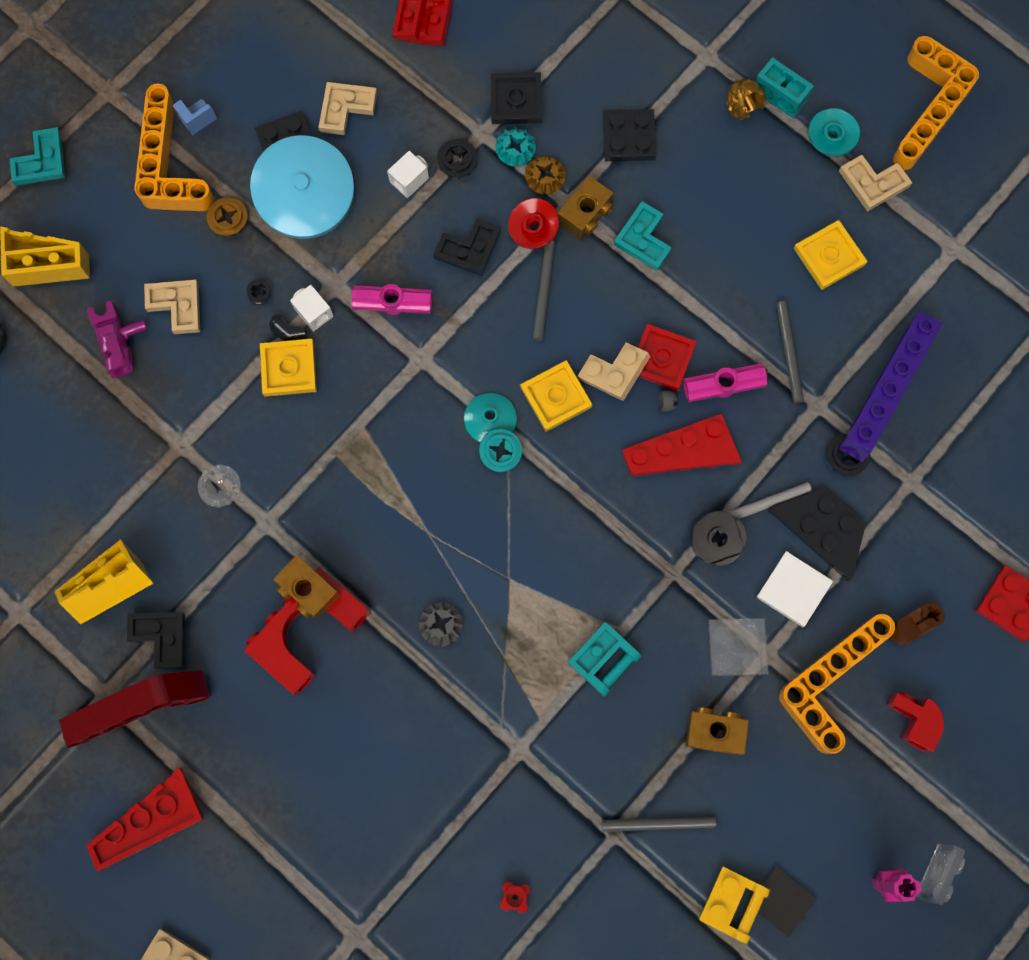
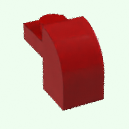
[886,692,944,753]

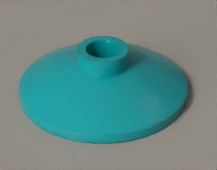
[808,108,860,156]
[464,393,517,443]

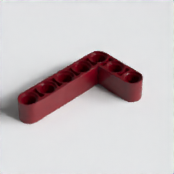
[59,670,211,748]

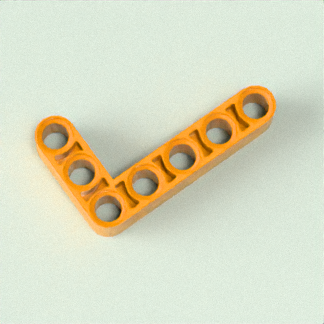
[893,36,979,170]
[135,84,215,211]
[779,614,895,754]

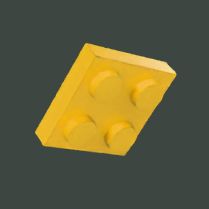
[793,220,868,290]
[260,339,317,397]
[520,360,592,432]

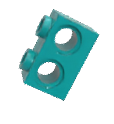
[755,57,814,119]

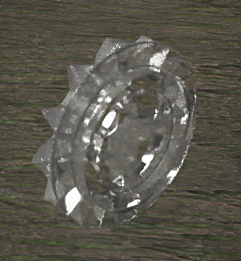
[198,465,242,508]

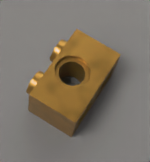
[557,175,614,241]
[273,555,340,620]
[685,707,749,755]

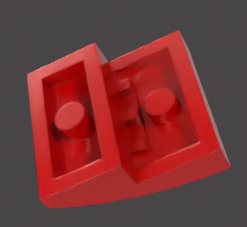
[392,0,453,46]

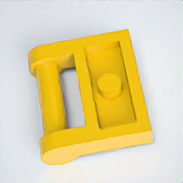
[699,867,771,944]

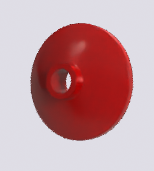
[508,198,559,249]

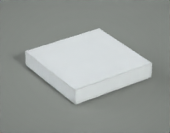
[756,551,833,628]

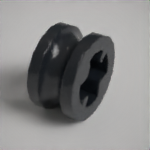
[247,280,271,305]

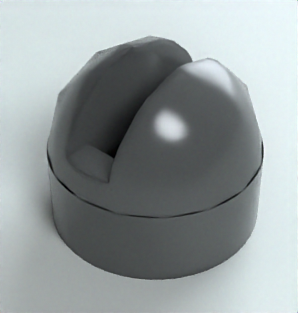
[658,390,678,412]

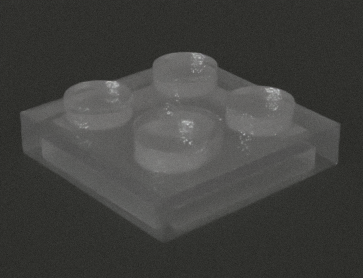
[708,618,768,677]
[916,844,965,906]

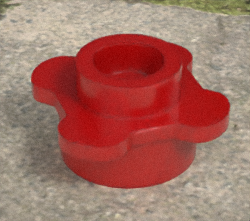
[500,882,530,913]

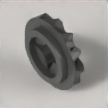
[419,602,463,646]

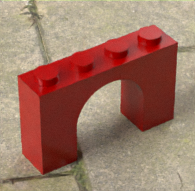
[244,567,371,697]

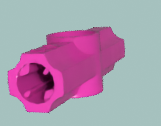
[352,284,432,315]
[683,363,767,403]
[872,869,921,902]

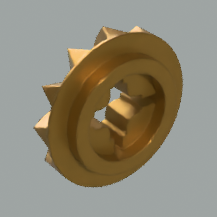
[525,155,566,194]
[206,197,249,238]

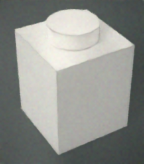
[387,151,429,198]
[290,285,334,332]

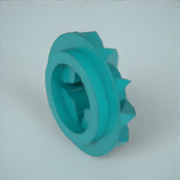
[495,126,536,166]
[479,429,522,472]

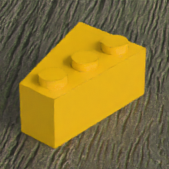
[0,226,90,287]
[54,539,153,624]

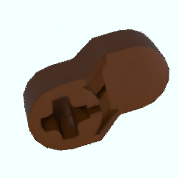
[891,602,945,646]

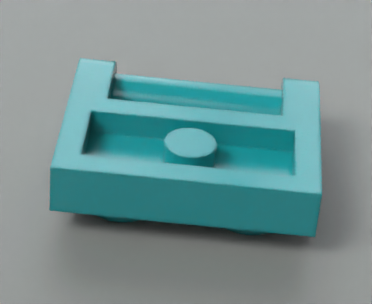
[568,622,642,697]

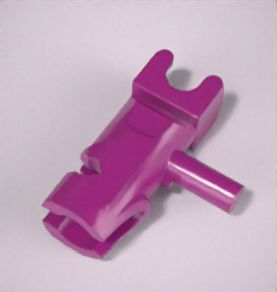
[87,301,148,378]

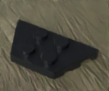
[769,487,866,581]

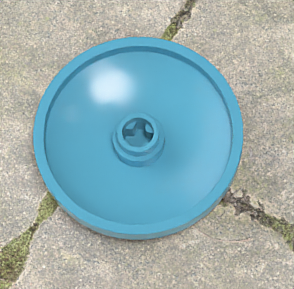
[250,135,354,239]

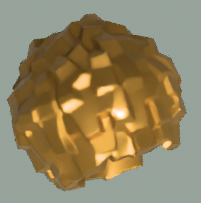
[726,78,766,120]

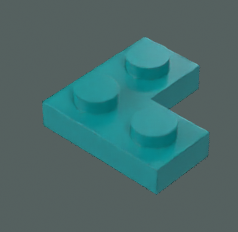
[9,127,66,186]
[614,201,672,271]

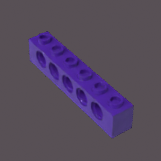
[839,311,943,462]

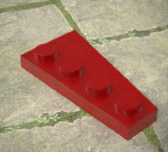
[622,414,742,476]
[86,767,204,872]

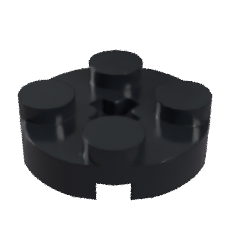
[690,510,747,566]

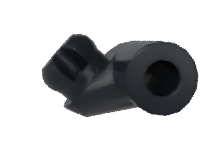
[269,315,307,341]

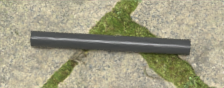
[533,241,555,341]
[776,301,804,404]
[602,816,716,832]

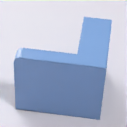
[172,99,217,136]

